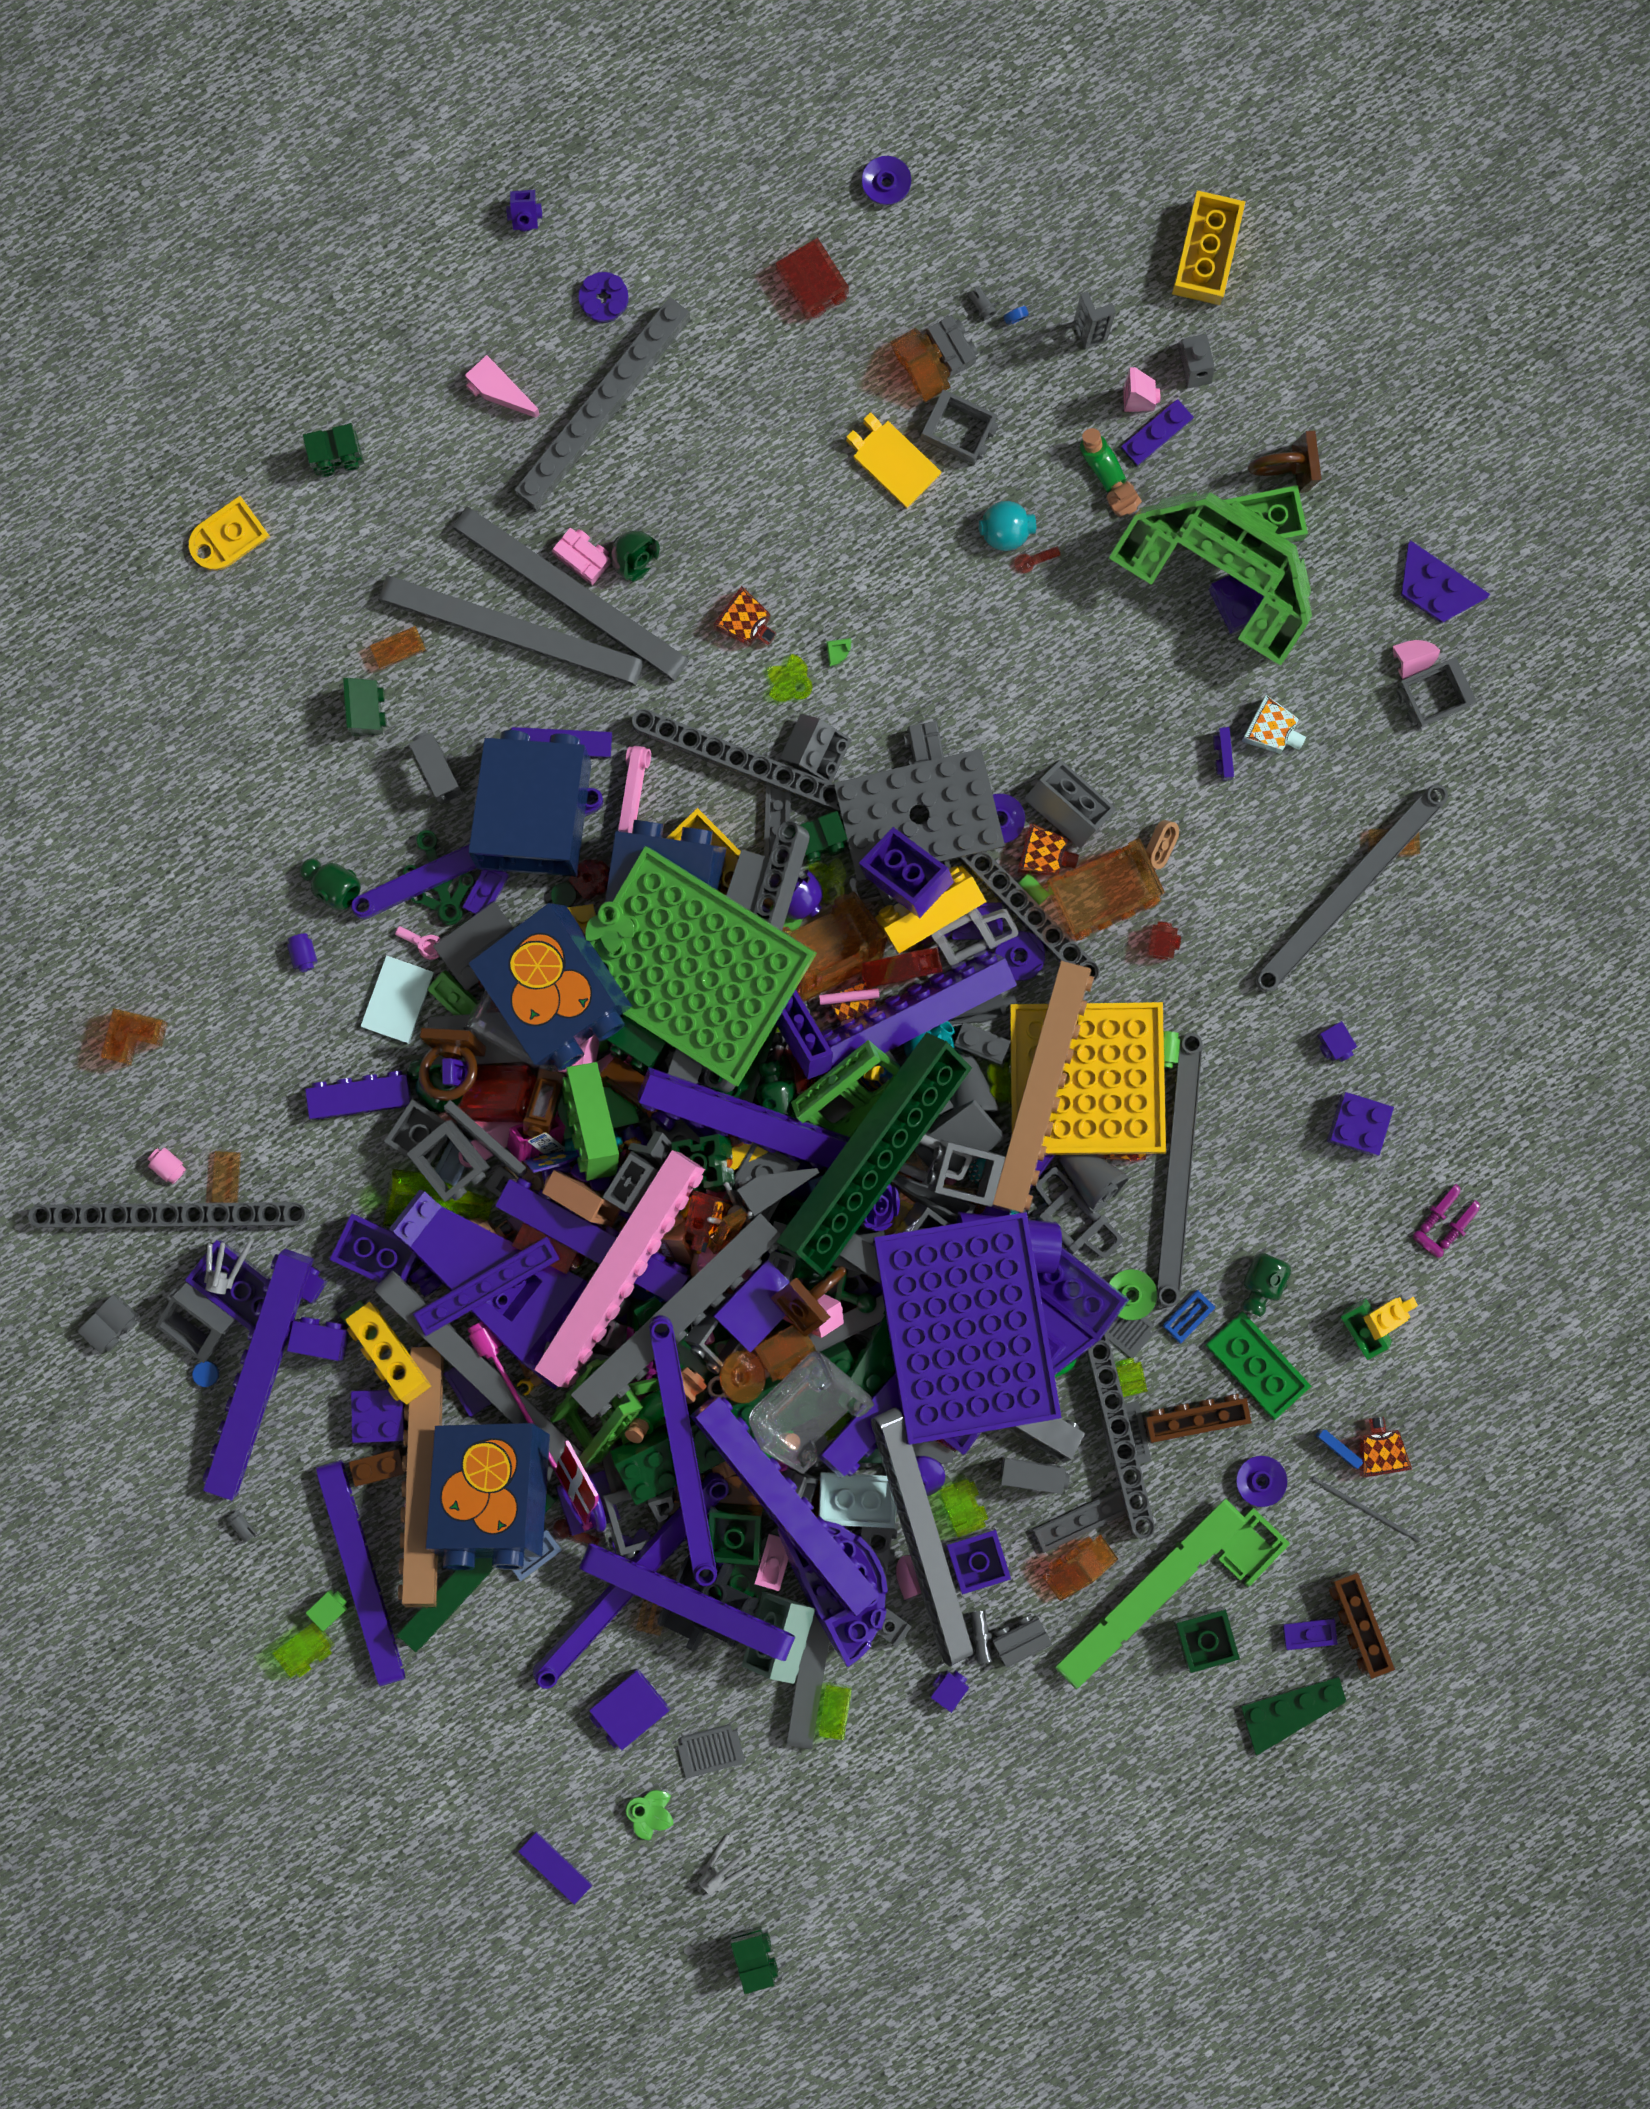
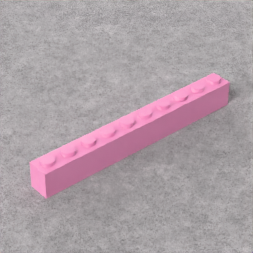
[534,1150,705,1388]

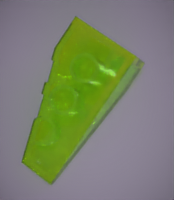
[383,1169,493,1227]

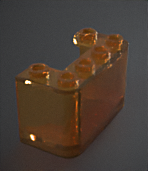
[1045,838,1165,941]

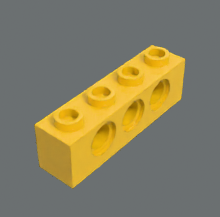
[345,1301,431,1404]

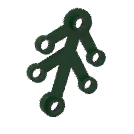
[403,830,474,925]

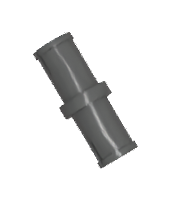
[970,1610,994,1664]

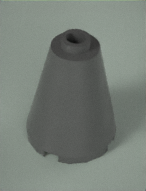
[950,1054,1000,1120]
[1059,1154,1129,1213]

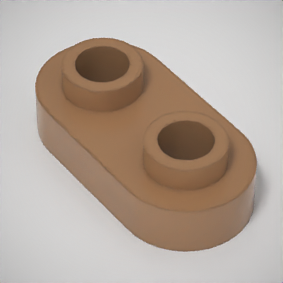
[1144,820,1179,869]

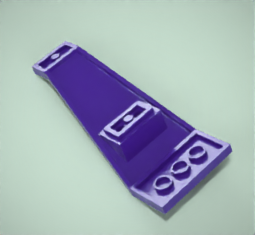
[389,1190,588,1390]
[944,1247,1130,1455]

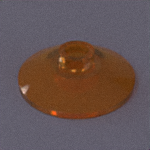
[720,1351,766,1403]

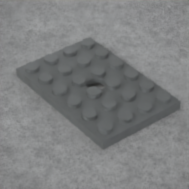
[834,749,1005,882]

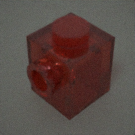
[1146,921,1181,960]

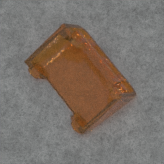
[782,891,888,1002]

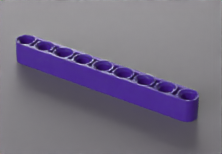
[316,1460,405,1687]
[579,1543,796,1661]

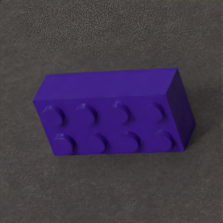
[185,1240,301,1330]

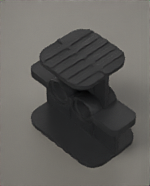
[657,1555,758,1651]

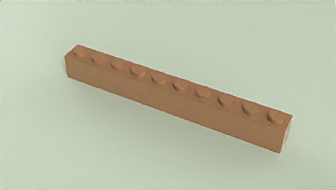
[993,961,1094,1214]
[398,1347,444,1607]

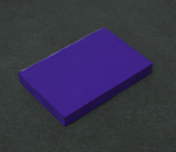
[712,1259,790,1352]

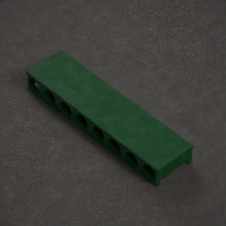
[396,1488,559,1653]

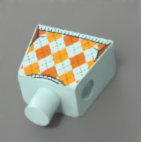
[1242,695,1306,754]

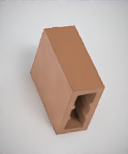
[542,1170,621,1226]

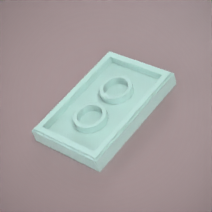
[361,955,435,1044]
[819,1472,896,1528]

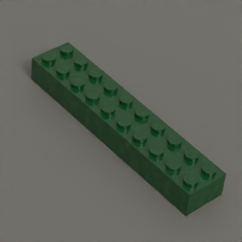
[776,1032,972,1277]
[610,1341,856,1506]

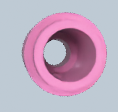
[148,1148,186,1184]

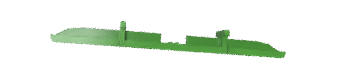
[1054,1498,1247,1690]

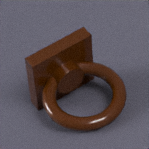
[1248,431,1322,493]
[419,1028,486,1101]
[771,1266,846,1337]

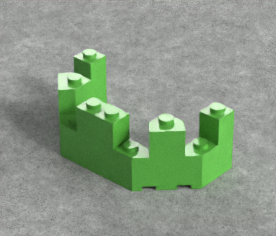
[1109,491,1312,666]

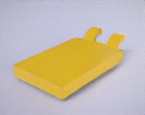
[846,412,942,509]

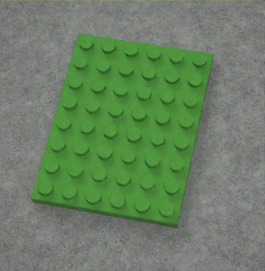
[590,846,817,1086]

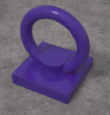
[555,1470,621,1536]

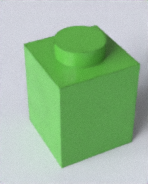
[306,1590,348,1632]

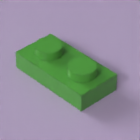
[427,970,482,1015]

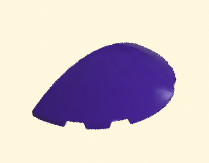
[777,1520,888,1667]

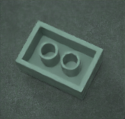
[742,1592,815,1684]

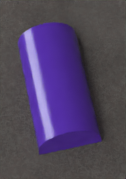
[956,1212,1062,1274]

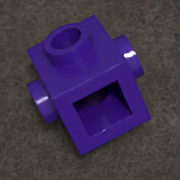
[506,190,543,232]

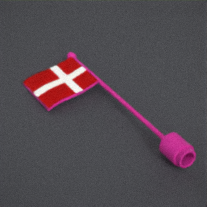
[467,1322,599,1531]

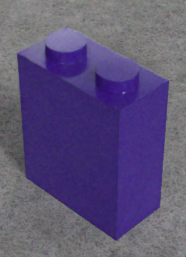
[589,1669,670,1751]

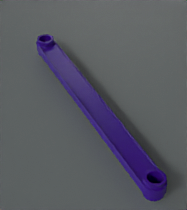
[351,788,603,920]
[649,1315,717,1586]
[533,1472,729,1689]

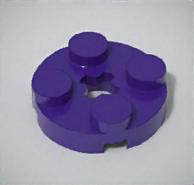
[579,272,629,323]
[995,931,1045,982]

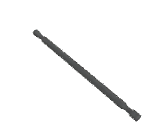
[1311,1477,1420,1542]

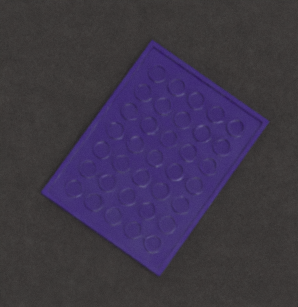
[873,1212,1062,1445]

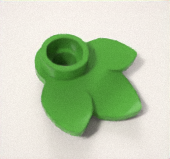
[585,902,635,954]
[625,1790,673,1840]

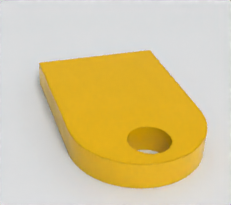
[189,496,270,571]

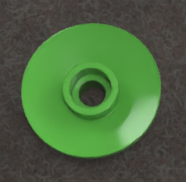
[1109,1269,1157,1320]

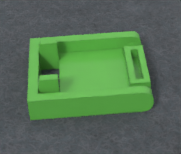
[1213,1507,1290,1588]

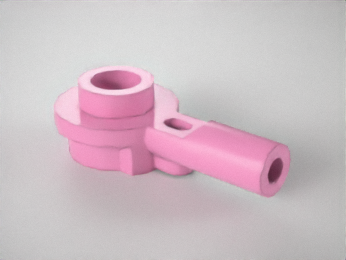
[395,926,440,960]

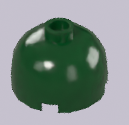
[610,530,660,582]

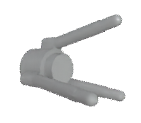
[707,1182,753,1229]
[204,1240,253,1294]
[698,1834,751,1895]

